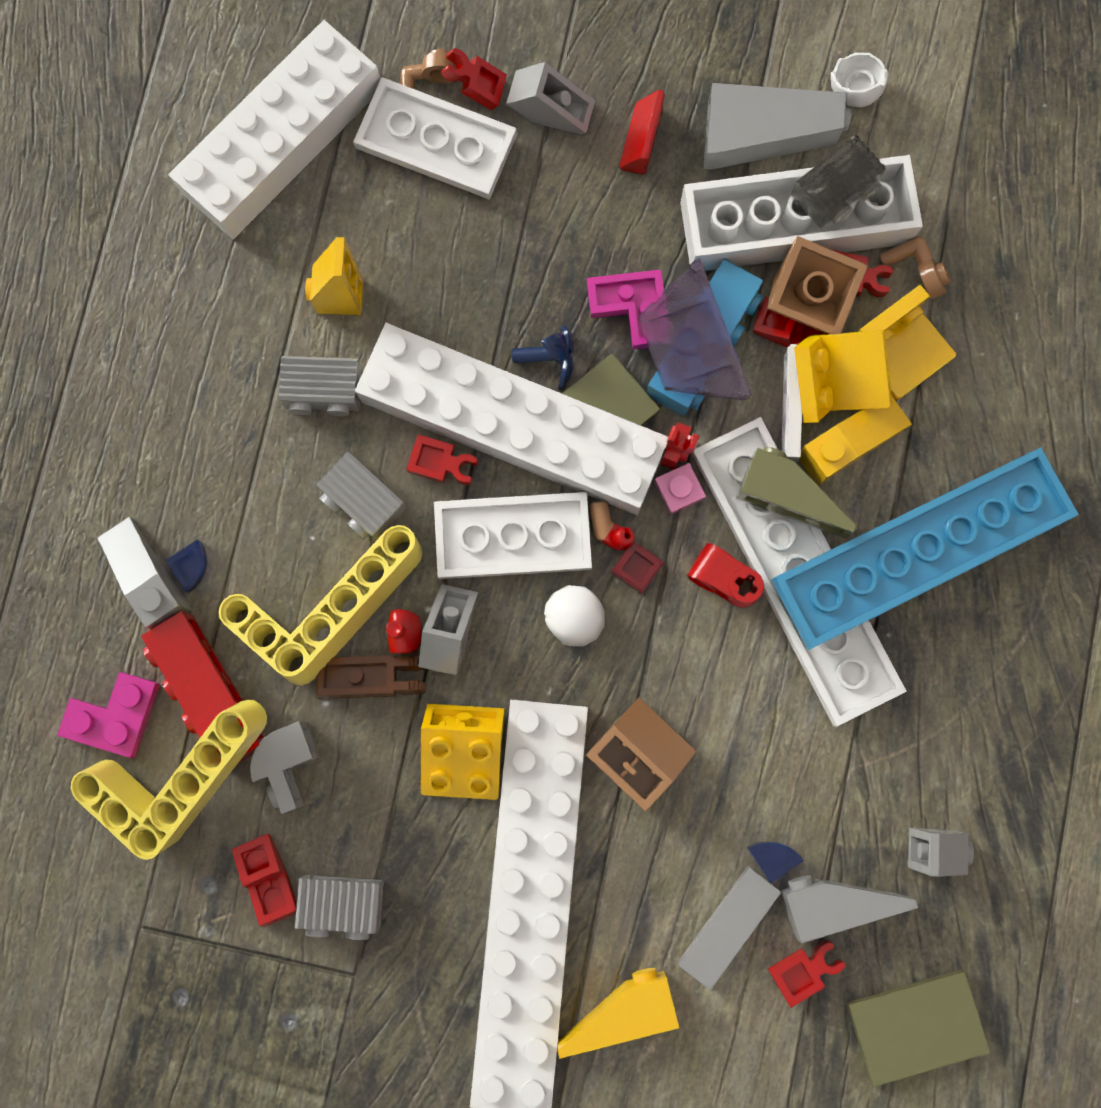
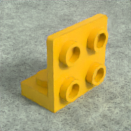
[858,285,956,400]
[794,330,892,423]
[421,704,505,800]

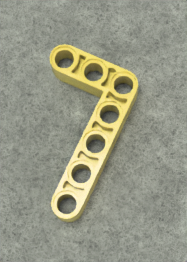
[219,525,423,686]
[71,700,267,860]

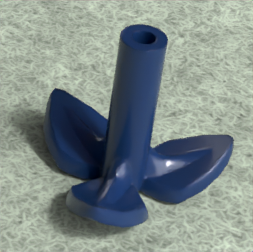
[512,325,574,390]

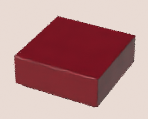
[611,541,665,595]

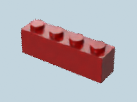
[141,611,265,765]

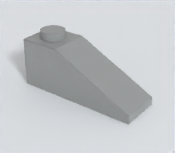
[98,517,192,629]
[780,875,918,943]

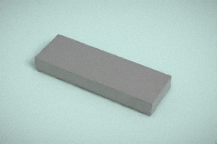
[677,866,781,991]

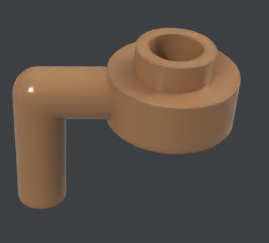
[400,49,456,89]
[880,237,952,300]

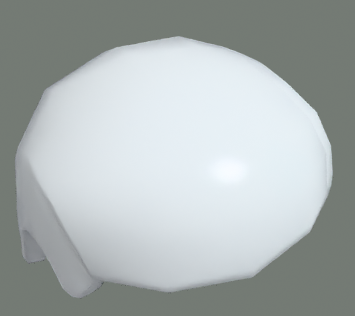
[831,53,888,108]
[544,585,605,646]

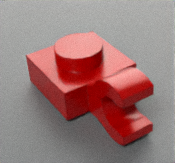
[660,422,700,470]

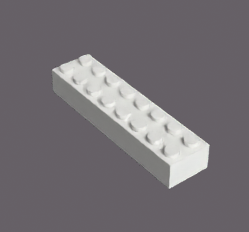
[355,323,668,516]

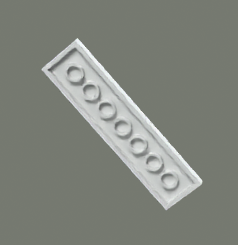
[691,417,907,727]

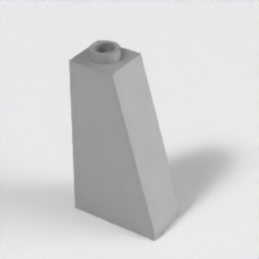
[703,83,851,170]

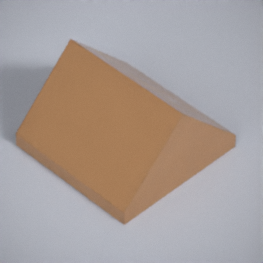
[767,236,868,334]

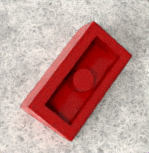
[619,90,665,175]

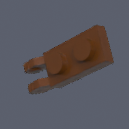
[316,655,427,699]

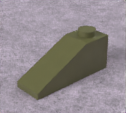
[736,447,857,539]

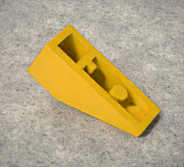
[305,237,364,315]
[799,395,912,486]
[557,968,679,1059]

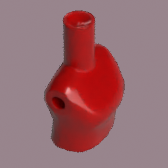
[386,609,422,654]

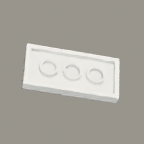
[353,77,517,200]
[434,492,592,579]

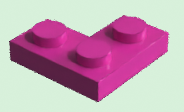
[587,270,671,350]
[57,672,160,758]

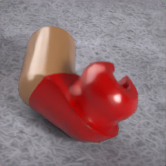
[589,501,635,550]

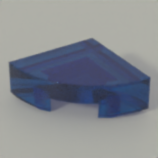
[165,539,207,593]
[747,842,804,883]

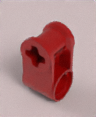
[686,543,764,608]

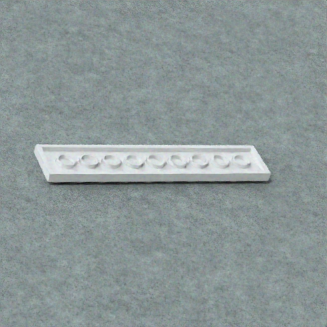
[470,700,588,1108]

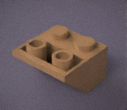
[586,697,697,812]

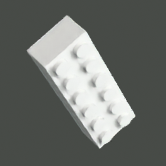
[168,20,381,240]
[680,155,923,273]

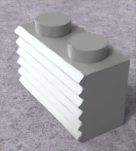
[278,356,362,416]
[317,452,408,541]
[295,875,384,940]

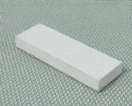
[781,344,802,463]

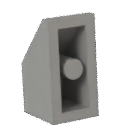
[506,62,595,135]
[418,584,478,675]
[908,827,974,877]

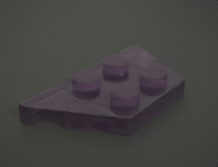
[638,258,752,400]

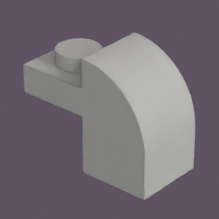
[250,721,320,814]

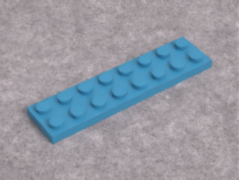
[771,447,1079,650]

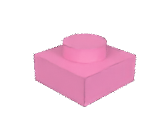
[654,463,706,515]

